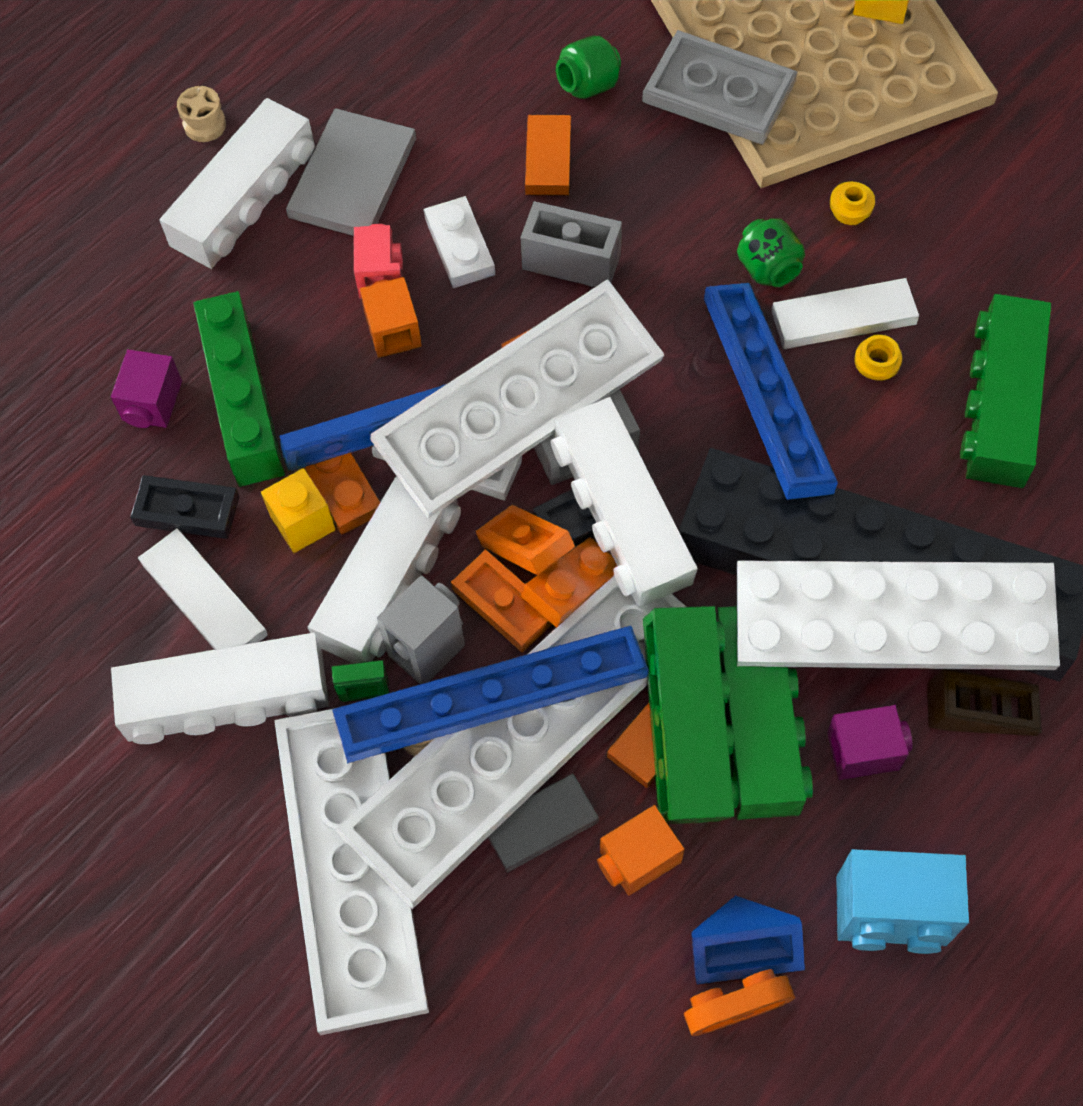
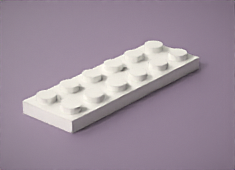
[370,279,665,518]
[737,561,1060,670]
[274,708,429,1035]

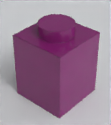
[110,349,182,428]
[827,705,912,780]

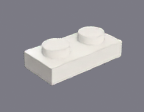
[424,196,495,288]

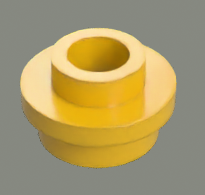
[830,181,875,225]
[854,335,902,380]

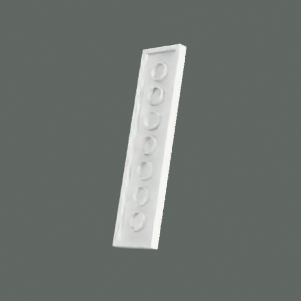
[337,575,686,909]

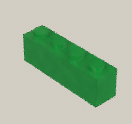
[193,291,285,487]
[960,294,1051,488]
[643,606,740,824]
[716,606,813,820]

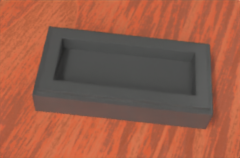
[488,774,599,873]

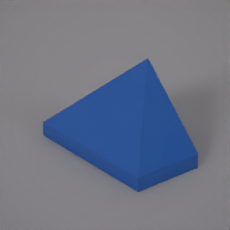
[691,895,805,985]

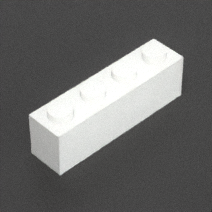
[159,98,315,269]
[550,397,698,608]
[308,476,461,664]
[111,632,329,744]

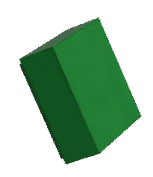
[332,660,390,702]

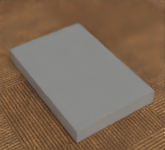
[642,30,798,145]
[286,108,416,236]

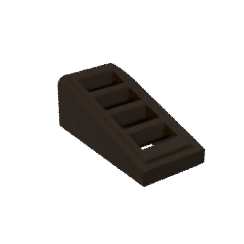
[927,669,1042,736]

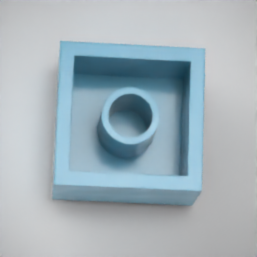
[836,849,969,954]

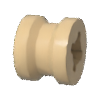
[177,86,226,142]

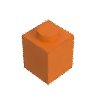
[359,277,422,358]
[597,805,685,896]

